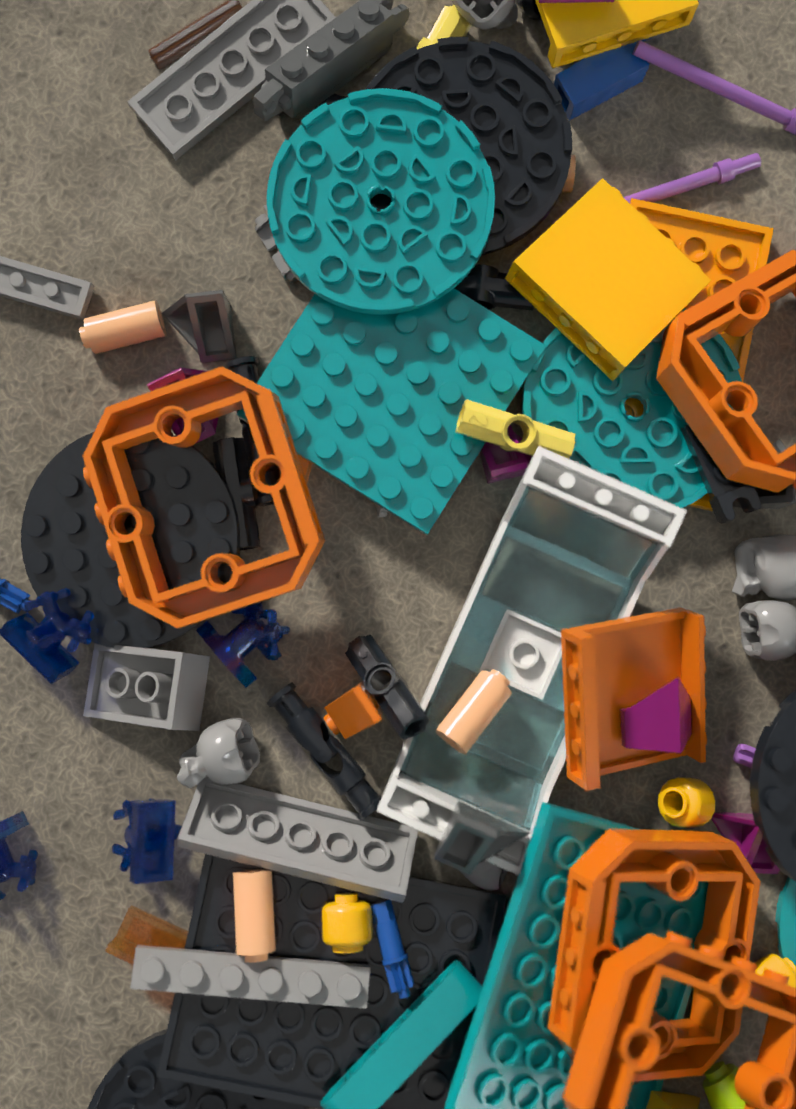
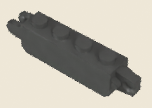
[253,0,410,121]

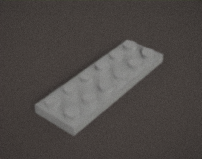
[127,0,336,160]
[177,776,418,903]

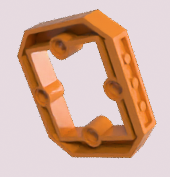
[656,250,796,493]
[83,366,325,628]
[548,829,761,1082]
[562,931,796,1109]

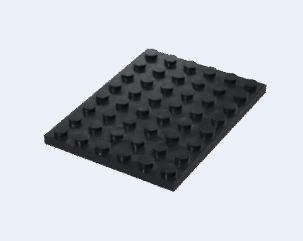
[157,854,506,1109]

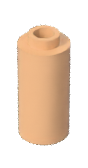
[79,300,167,354]
[435,669,512,755]
[233,869,276,963]

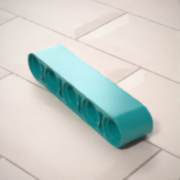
[320,960,483,1109]

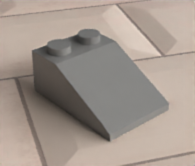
[83,643,210,731]

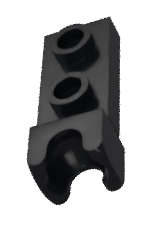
[681,425,761,524]

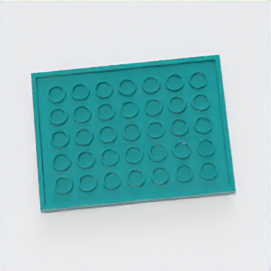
[444,802,709,1109]

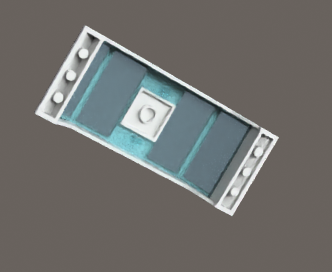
[377,446,686,875]

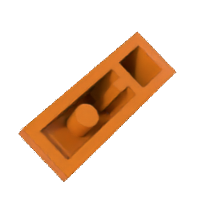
[323,681,383,739]

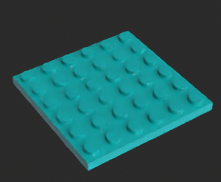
[236,288,546,535]

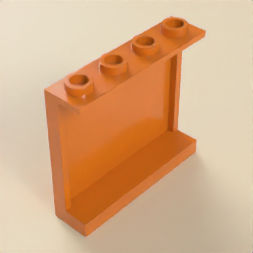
[561,607,707,791]

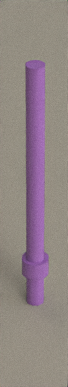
[632,40,796,135]
[552,153,761,225]

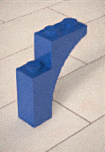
[554,36,654,120]

